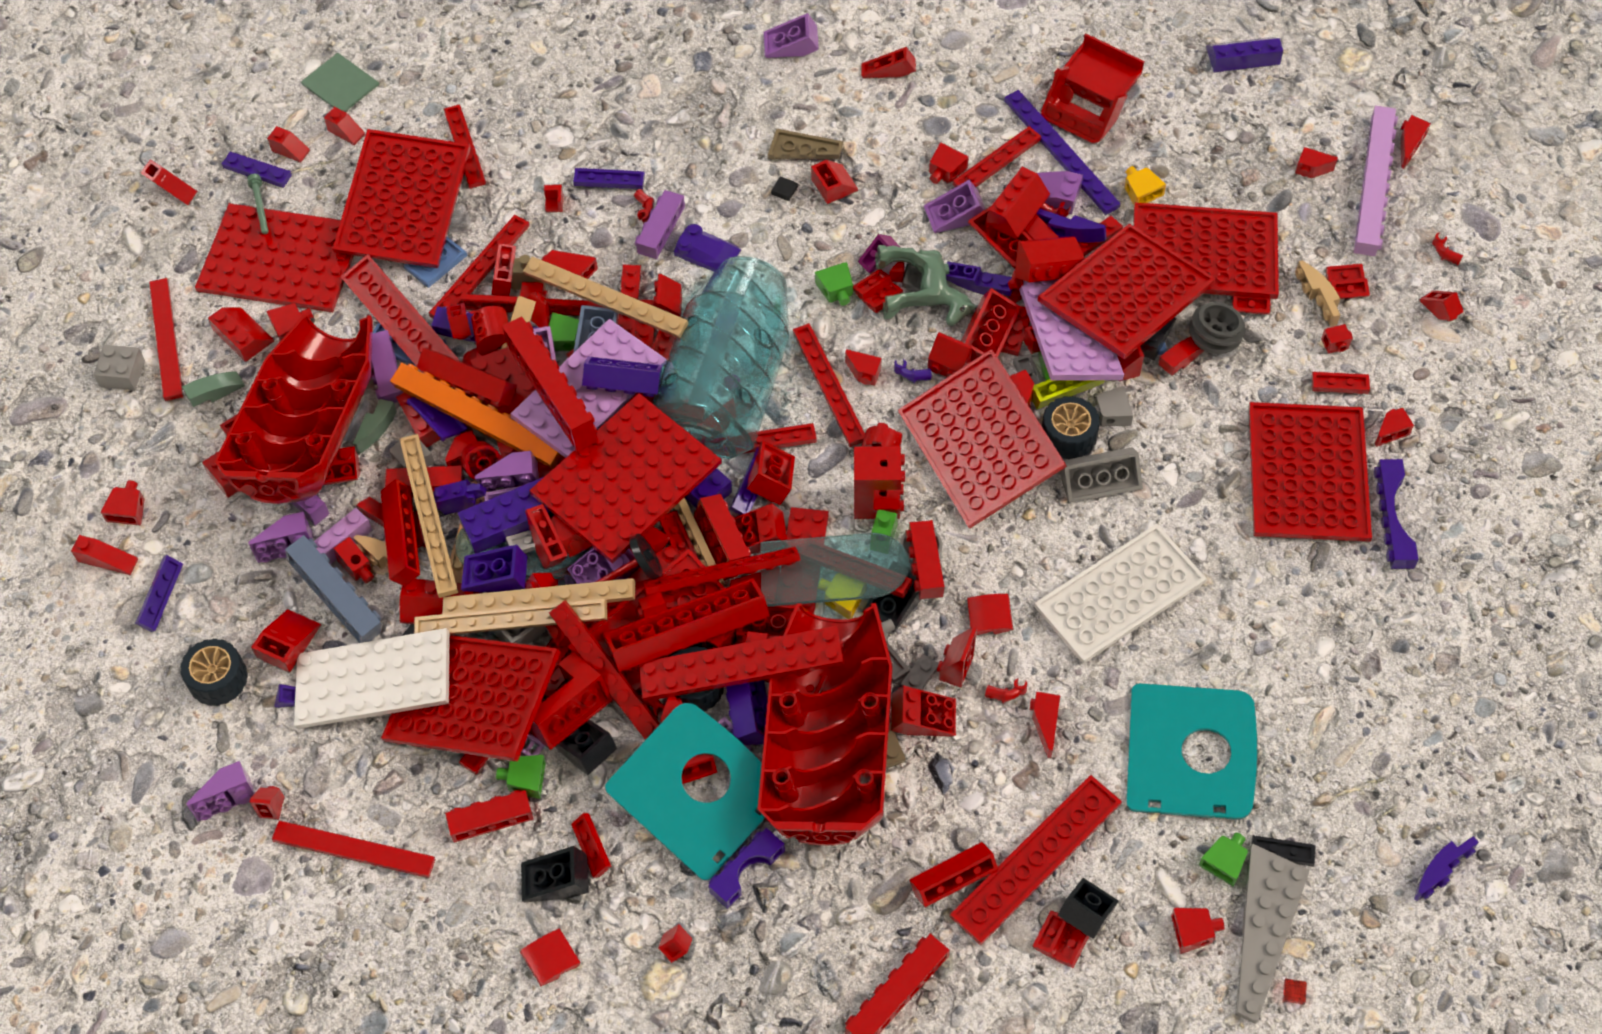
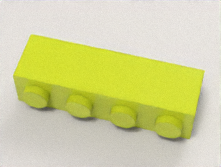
[1032,379,1105,410]

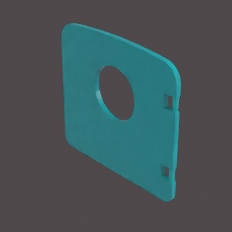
[1126,683,1257,820]
[605,703,765,881]

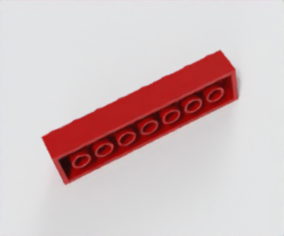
[502,316,598,452]
[604,578,770,672]

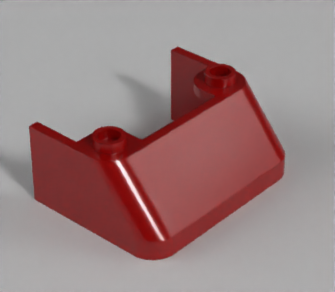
[1041,67,1128,143]

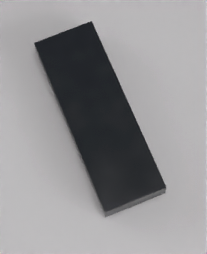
[1251,835,1316,867]

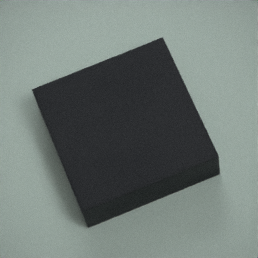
[771,176,798,201]

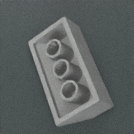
[1060,447,1143,503]

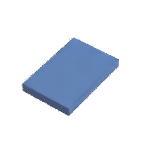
[403,237,468,288]

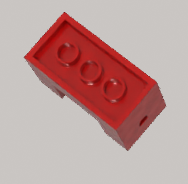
[854,446,905,519]
[530,652,613,750]

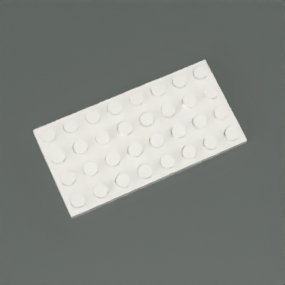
[1034,524,1207,664]
[294,628,450,729]

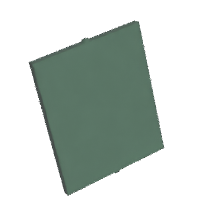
[301,52,380,112]

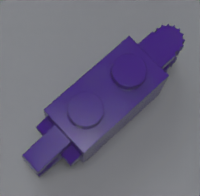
[433,480,487,515]

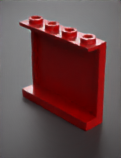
[1053,33,1145,109]

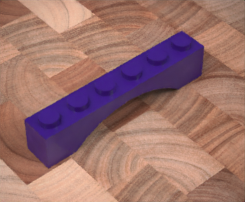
[1374,459,1419,569]

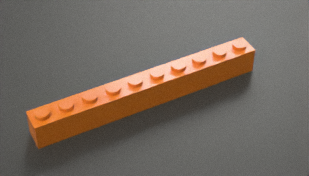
[390,362,562,469]

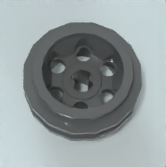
[1188,302,1246,355]

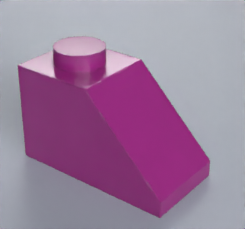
[858,234,900,273]

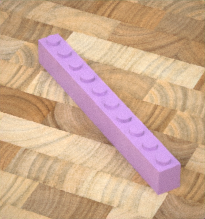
[1354,105,1398,256]

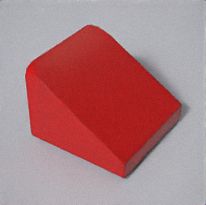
[889,262,905,282]

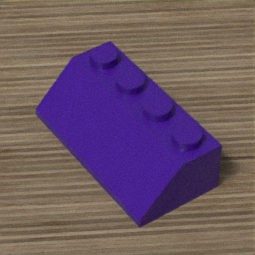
[1206,37,1283,73]
[582,356,662,397]
[726,680,768,745]

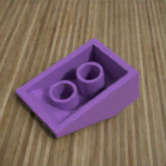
[764,13,819,58]
[1037,171,1083,215]
[924,180,985,233]

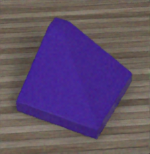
[274,684,296,708]

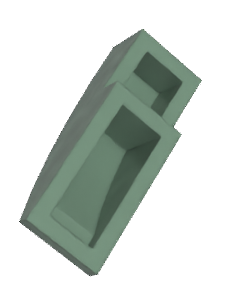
[182,371,245,407]
[353,399,397,454]

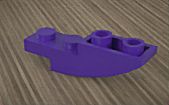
[1037,209,1107,242]
[946,261,1014,296]
[1414,836,1479,902]

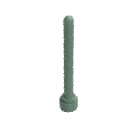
[247,174,269,235]

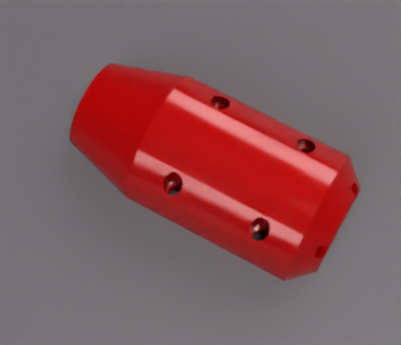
[214,315,373,504]
[758,603,893,846]

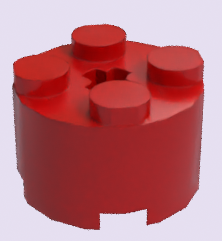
[862,423,903,447]
[461,441,502,480]

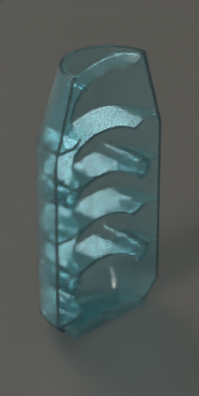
[651,256,789,459]

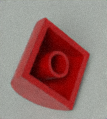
[471,306,509,356]

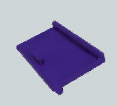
[407,397,468,442]

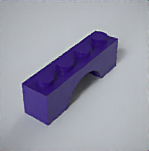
[708,828,785,909]

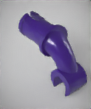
[894,359,932,383]

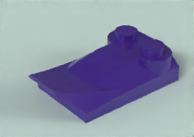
[674,224,741,274]

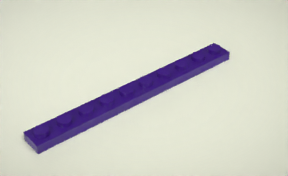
[1004,89,1121,215]

